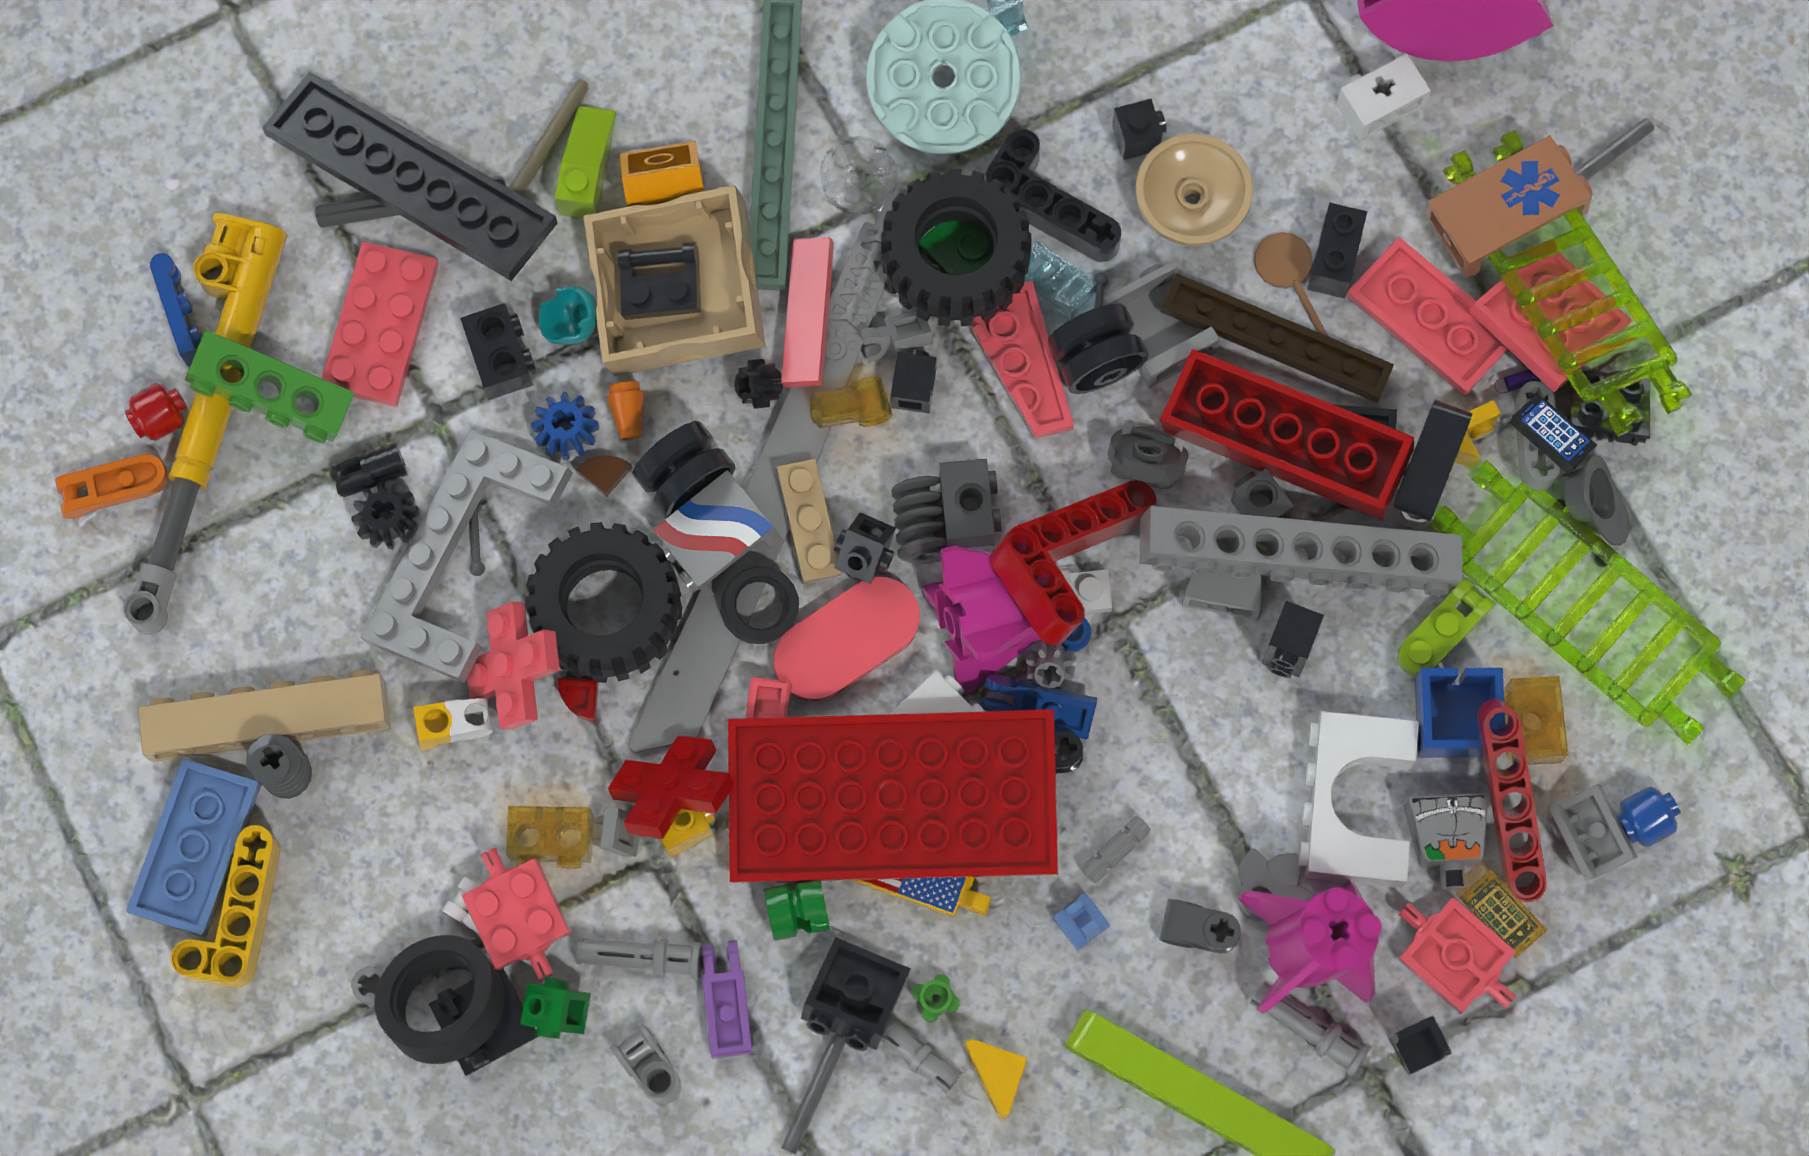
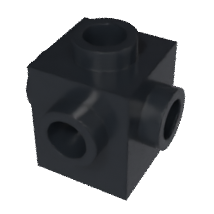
[834,512,896,584]

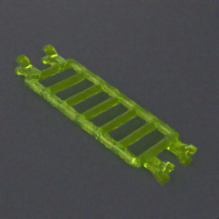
[1443,130,1692,437]
[1430,460,1746,745]

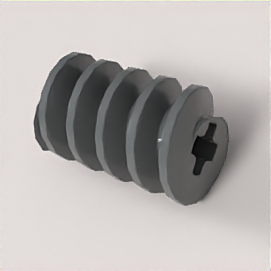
[891,476,947,564]
[246,734,312,799]

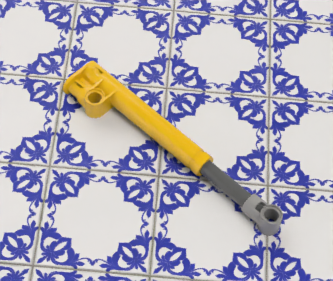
[123,213,287,635]

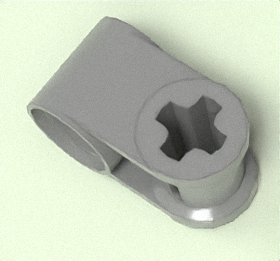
[610,1023,681,1105]

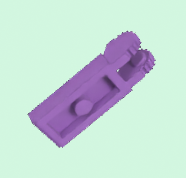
[702,940,753,1059]

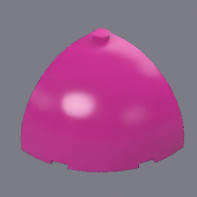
[1358,0,1554,61]

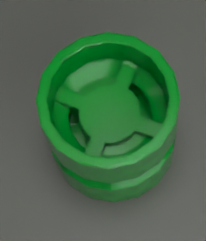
[764,880,830,941]

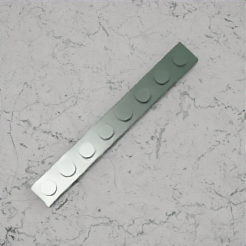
[750,0,803,291]

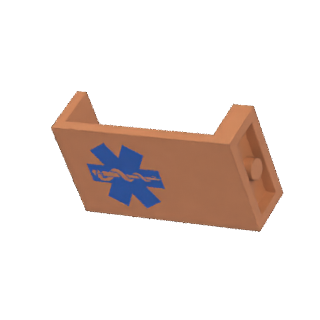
[1426,135,1593,279]

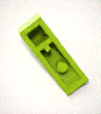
[554,106,617,219]

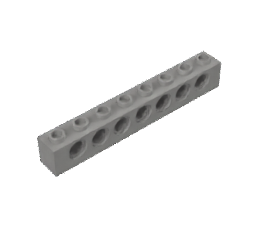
[1140,506,1463,596]

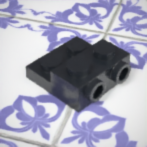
[801,937,911,1051]

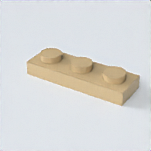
[776,459,842,584]

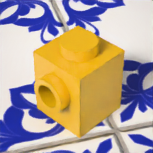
[660,809,715,858]

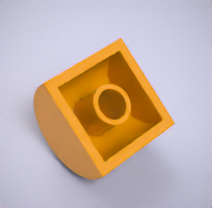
[620,141,704,207]

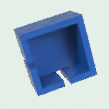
[1414,668,1506,758]

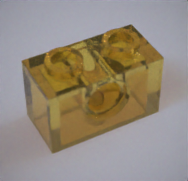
[1504,676,1568,765]

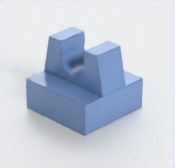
[1052,892,1110,951]

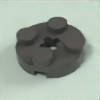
[1107,427,1189,489]

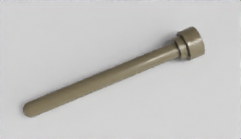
[509,80,589,196]

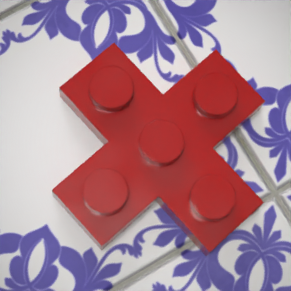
[608,735,734,839]

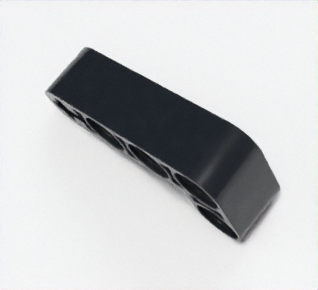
[985,129,1121,262]

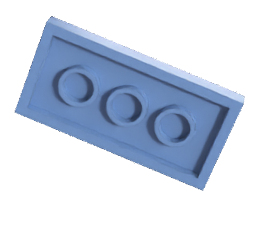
[126,758,262,938]

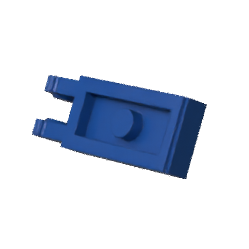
[980,674,1097,740]

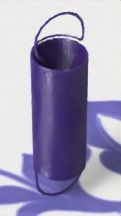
[1495,369,1541,393]

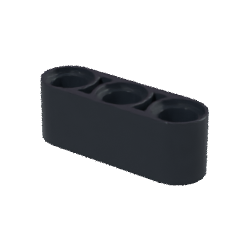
[1393,399,1473,522]

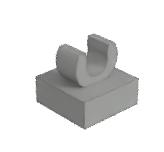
[592,808,640,857]

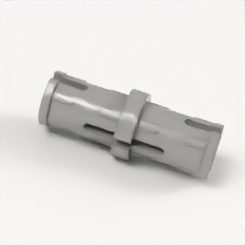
[881,1021,962,1093]

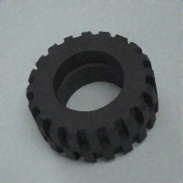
[881,168,1032,327]
[525,522,683,683]

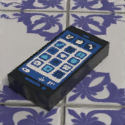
[1509,393,1597,475]

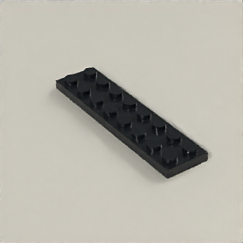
[262,72,558,281]

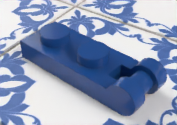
[150,253,202,367]

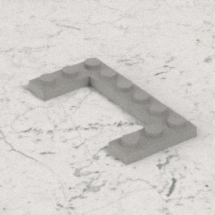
[360,430,573,683]

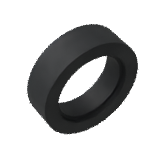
[375,935,505,1064]

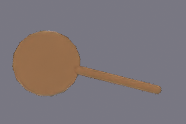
[1254,232,1328,336]

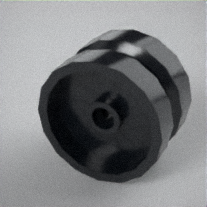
[1047,303,1149,394]
[632,421,736,518]

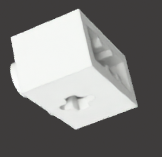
[1336,53,1431,140]

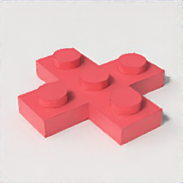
[466,601,560,730]

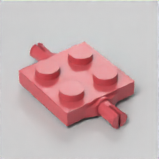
[461,848,572,981]
[1398,897,1516,1015]

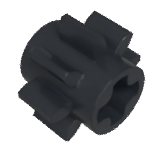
[734,359,783,409]

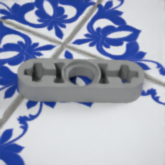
[1514,381,1560,491]

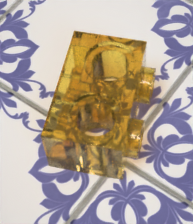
[506,806,594,869]

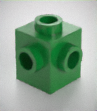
[520,977,591,1039]

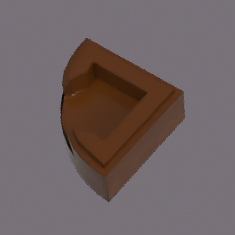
[575,455,632,497]

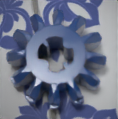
[531,392,600,461]

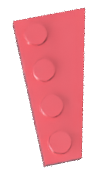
[969,281,1074,439]

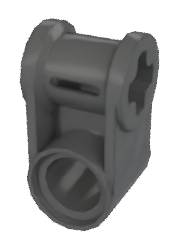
[1159,899,1241,954]

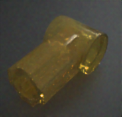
[810,377,893,429]

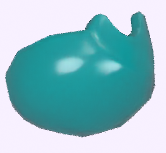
[538,286,597,346]

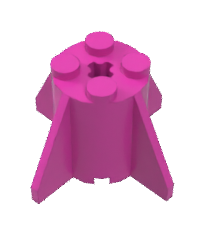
[921,546,1041,693]
[1238,880,1382,1014]

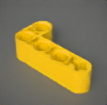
[171,825,280,988]

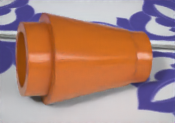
[606,381,645,441]

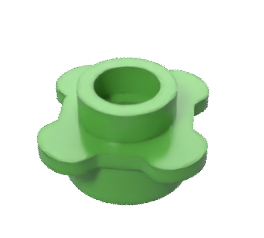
[912,974,960,1022]

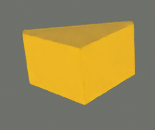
[964,1039,1028,1122]

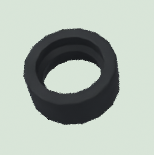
[720,566,799,644]

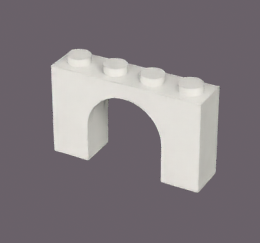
[1298,711,1419,888]

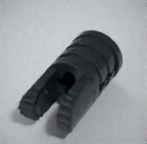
[331,442,408,498]

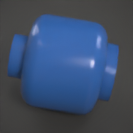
[1616,787,1681,847]

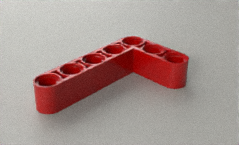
[990,480,1157,645]

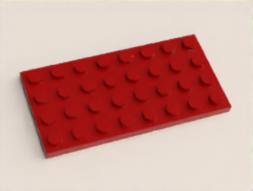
[728,710,1059,883]

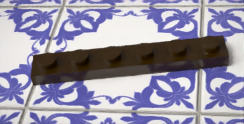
[1160,273,1394,403]

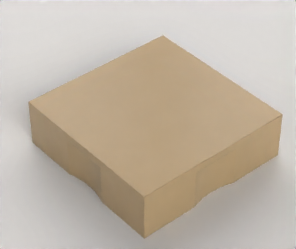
[584,185,766,376]

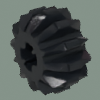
[351,481,420,550]

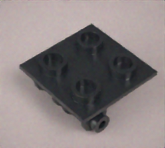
[1567,370,1650,446]
[429,968,539,1076]

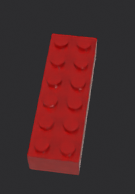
[1160,349,1414,521]

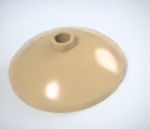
[1135,134,1253,246]

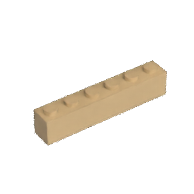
[138,670,391,762]

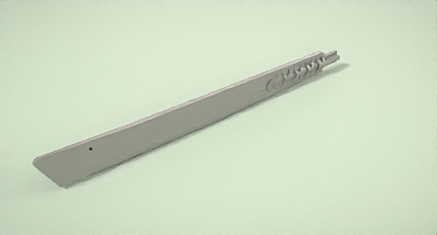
[628,191,900,753]

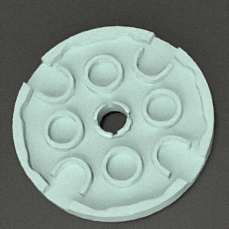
[866,0,1022,155]

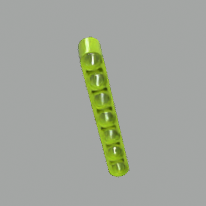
[1064,1009,1336,1156]

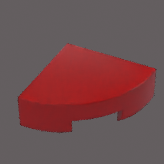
[558,678,599,722]

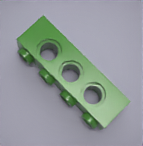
[184,330,355,443]

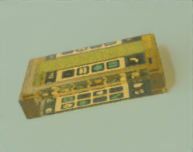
[1459,869,1547,959]

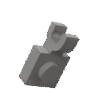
[860,310,933,363]

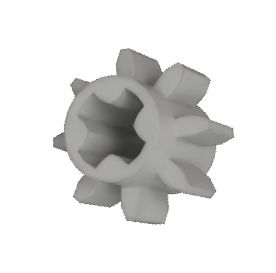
[1026,640,1075,689]

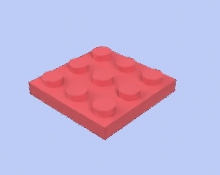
[1468,241,1632,392]

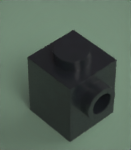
[1112,98,1167,160]

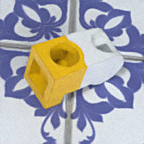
[413,698,493,751]

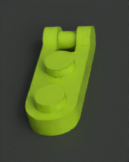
[1397,577,1496,676]

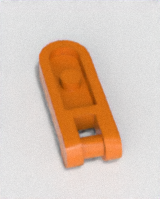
[55,454,168,519]

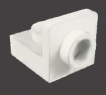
[1061,568,1112,614]

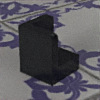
[1390,1015,1452,1076]

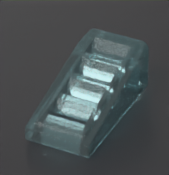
[1025,241,1097,320]

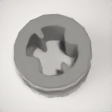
[351,966,383,1006]

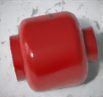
[125,383,187,441]

